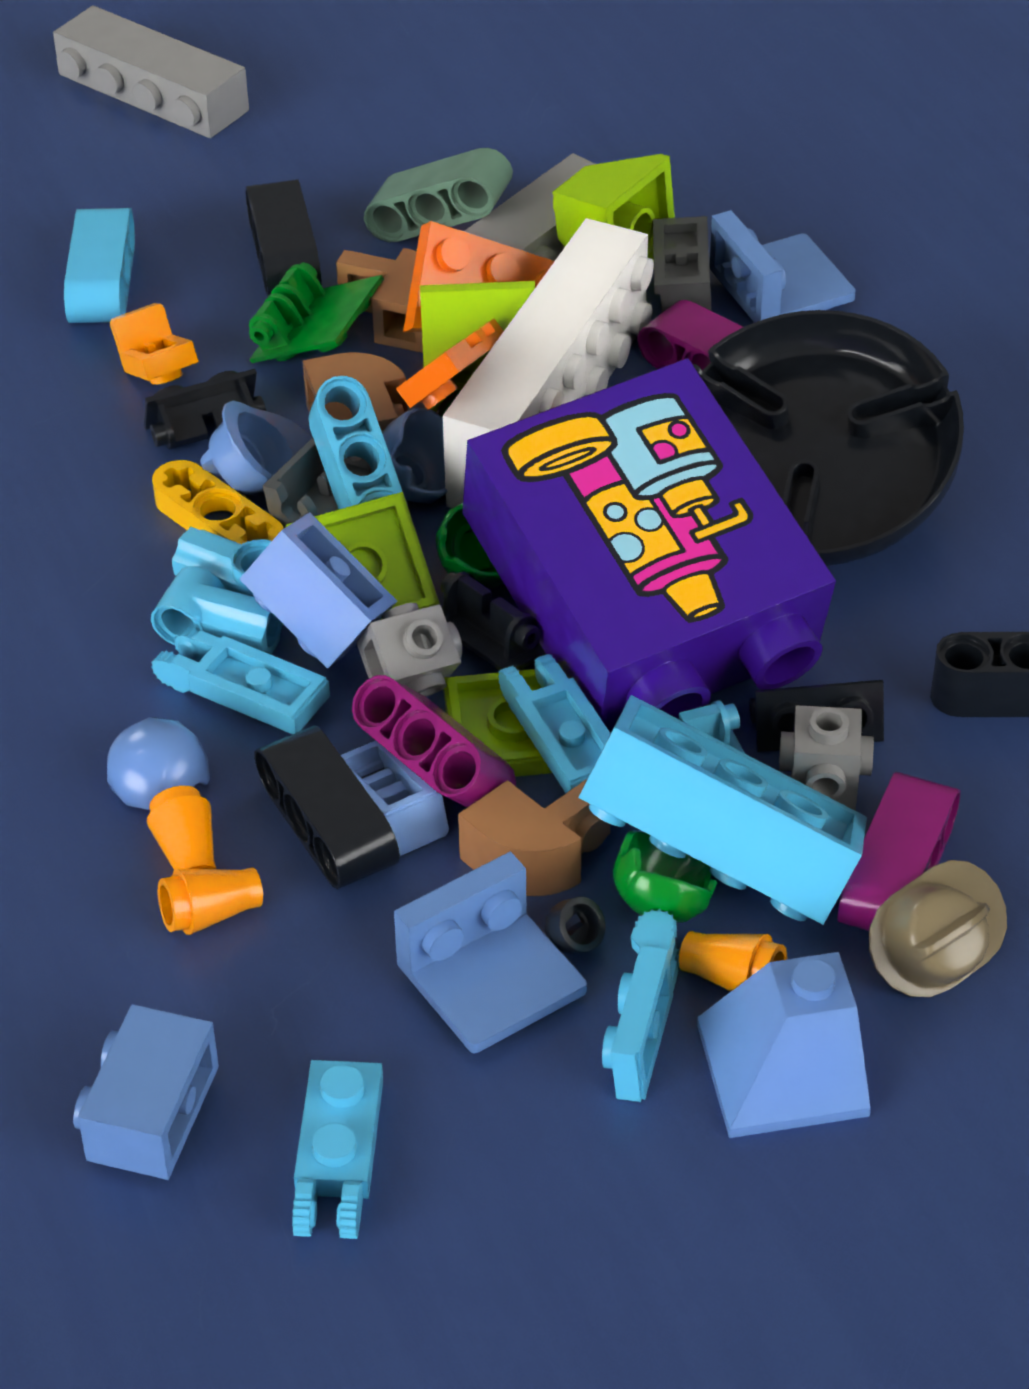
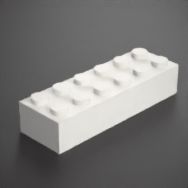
[443,218,654,508]

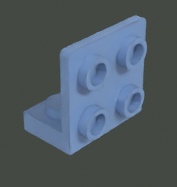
[709,210,856,323]
[394,851,587,1053]

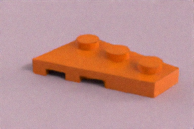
[403,221,554,333]
[396,318,504,410]

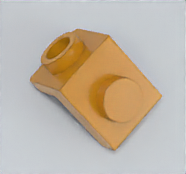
[110,303,199,385]

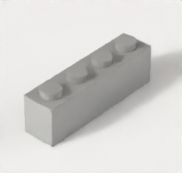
[53,5,249,139]
[464,153,595,261]

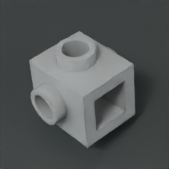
[356,603,462,697]
[779,705,874,810]

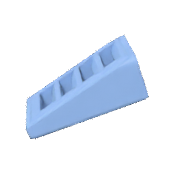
[341,740,449,856]

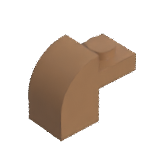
[336,248,423,353]
[303,352,408,432]
[458,778,611,896]

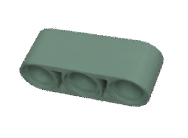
[364,148,513,242]

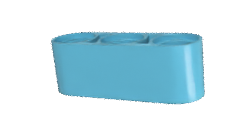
[64,208,135,323]
[308,376,408,510]

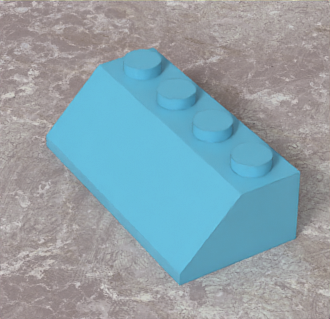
[578,695,867,925]

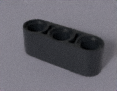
[245,179,322,297]
[930,632,1029,717]
[254,725,400,889]

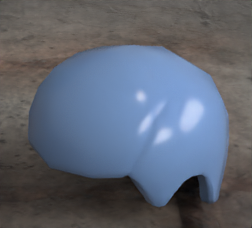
[382,406,447,504]
[107,717,210,810]

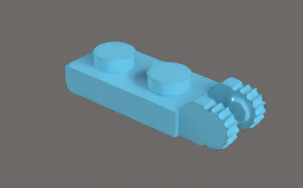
[151,626,330,734]
[498,654,611,794]
[602,909,679,1102]
[292,1060,383,1239]

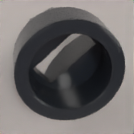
[545,897,606,954]

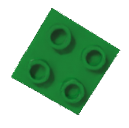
[249,263,384,363]

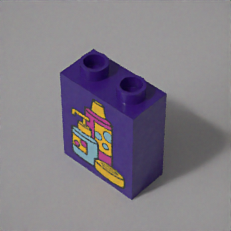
[462,358,836,733]

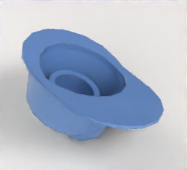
[200,400,312,496]

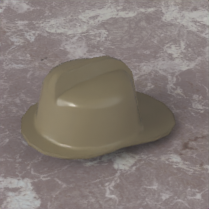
[869,860,1007,998]

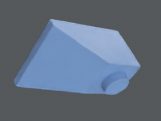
[697,952,871,1138]

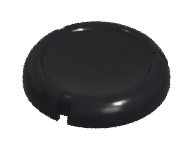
[693,310,964,566]

